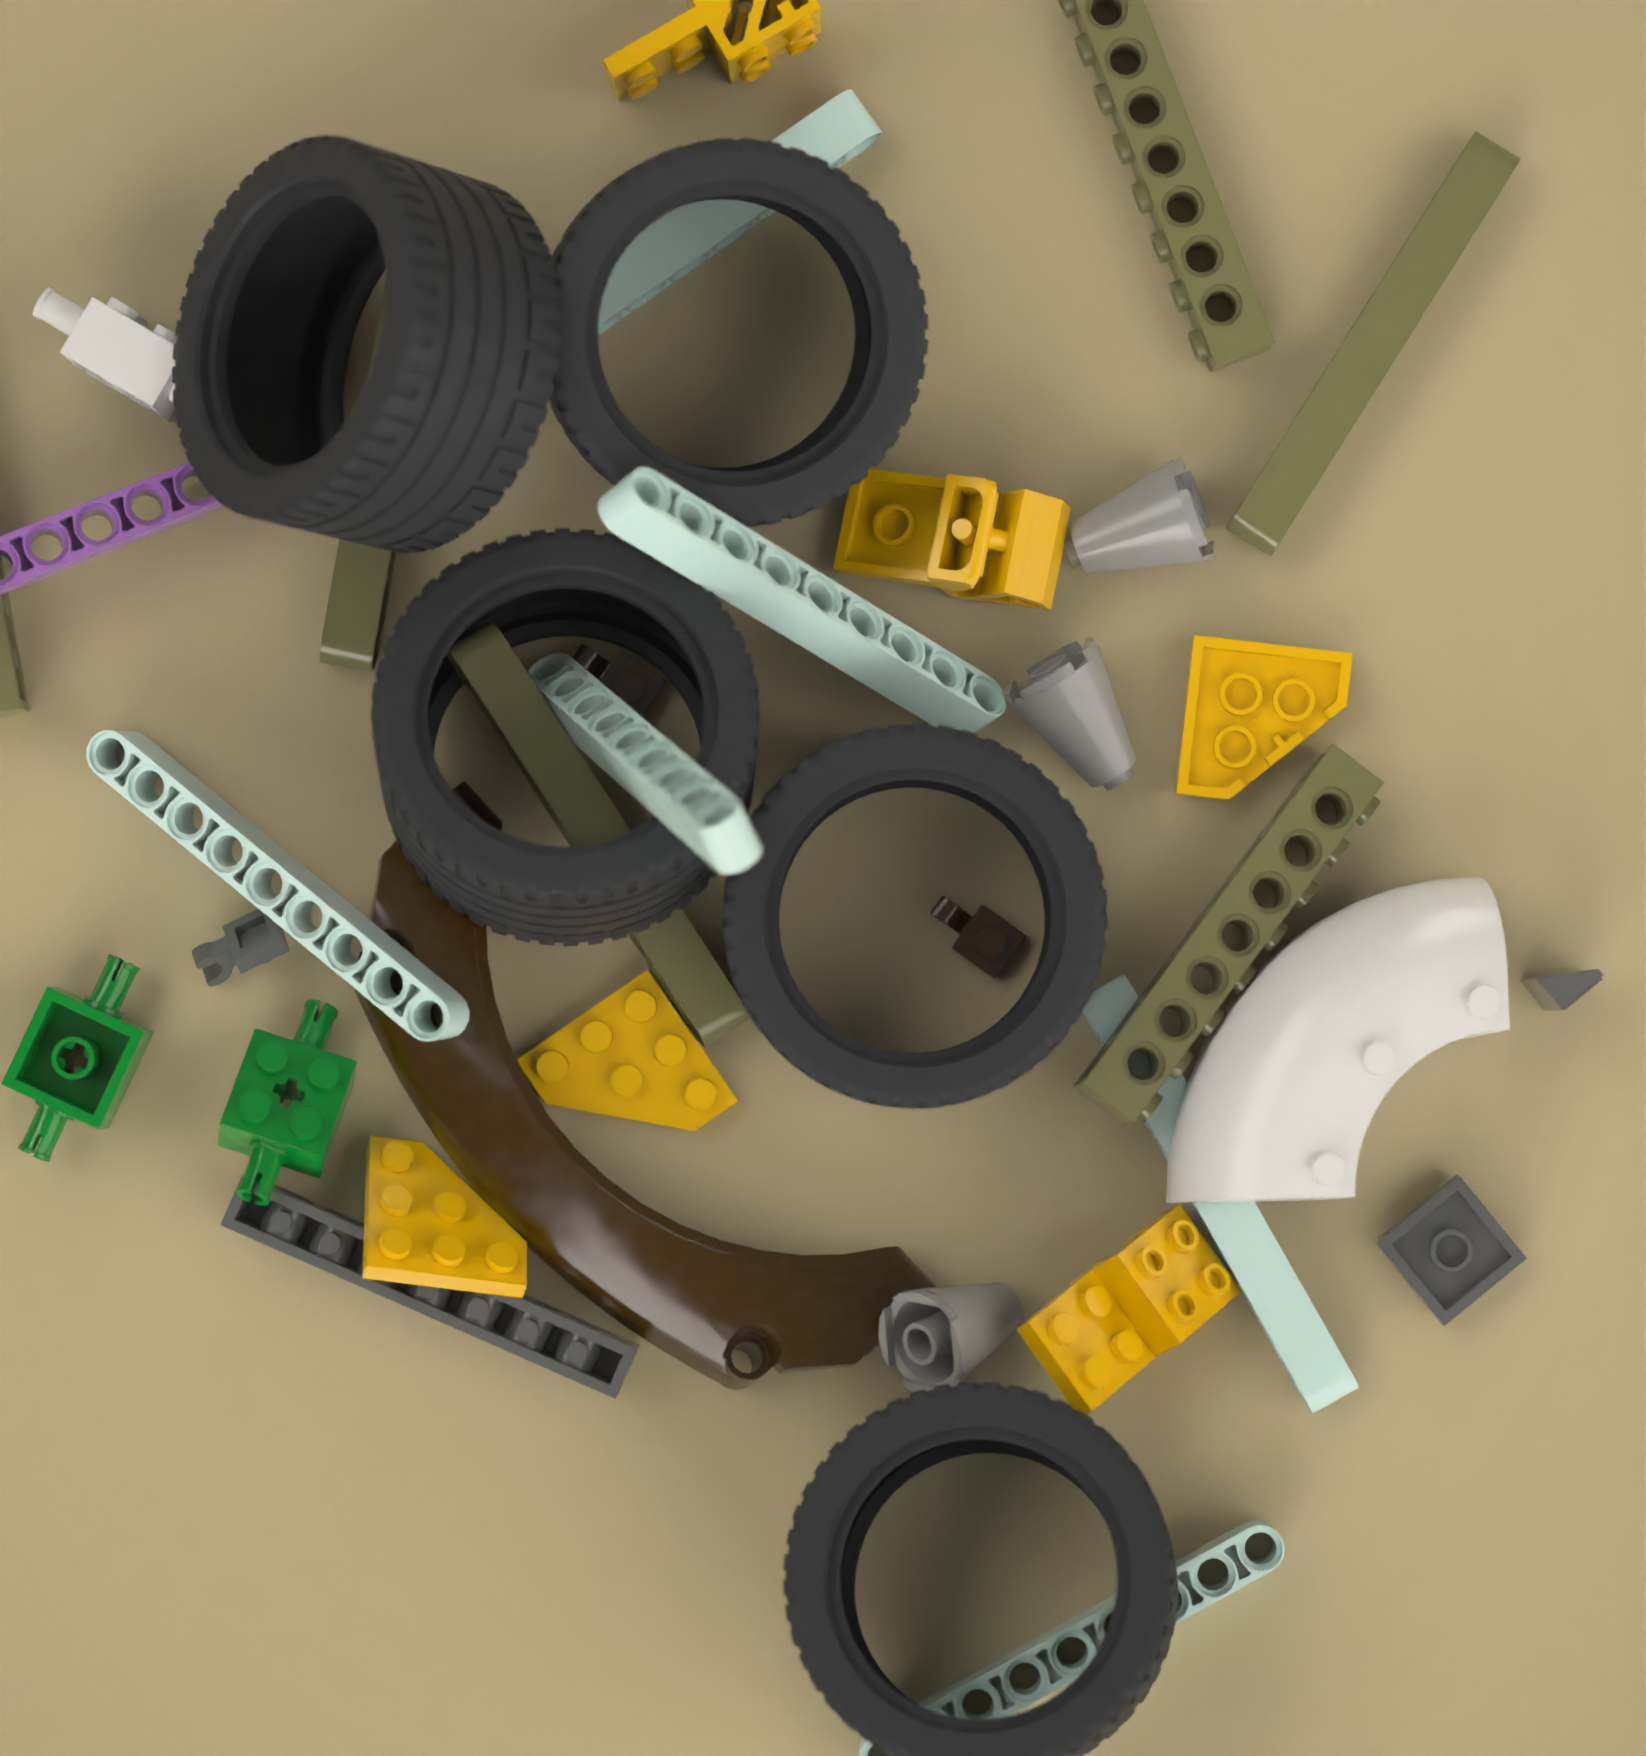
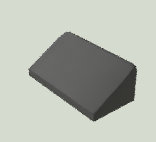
[1521,969,1603,1011]

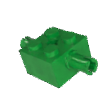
[1,954,154,1162]
[218,999,357,1206]

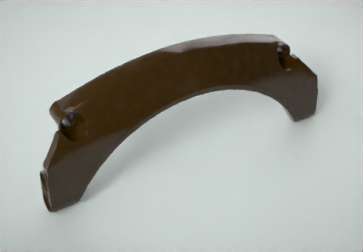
[353,781,936,1390]

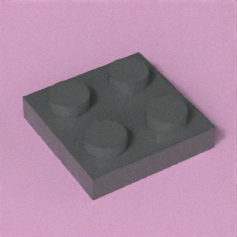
[1374,1175,1527,1326]

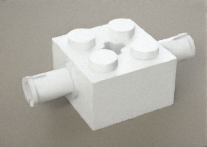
[32,287,177,421]

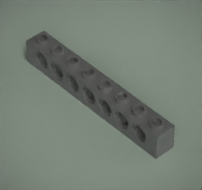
[220,1175,640,1399]

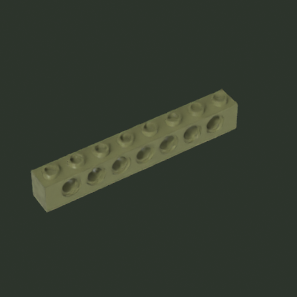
[1058,0,1275,372]
[1073,743,1384,1126]

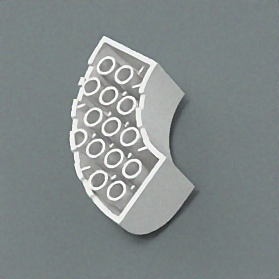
[1166,876,1510,1203]

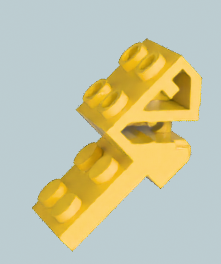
[603,0,822,101]
[833,469,1071,611]
[1016,1204,1242,1415]

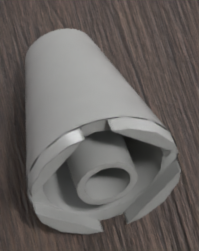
[1064,457,1217,574]
[1003,637,1137,790]
[878,1283,1023,1392]

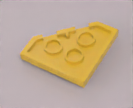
[1175,635,1353,801]
[517,969,738,1131]
[362,1135,527,1298]

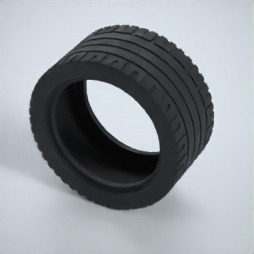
[172,135,561,553]
[548,138,928,527]
[371,528,760,946]
[722,723,1108,1109]
[783,1381,1178,1756]

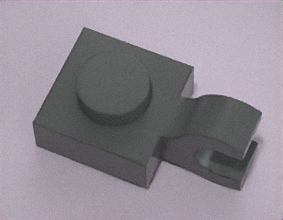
[191,909,290,987]

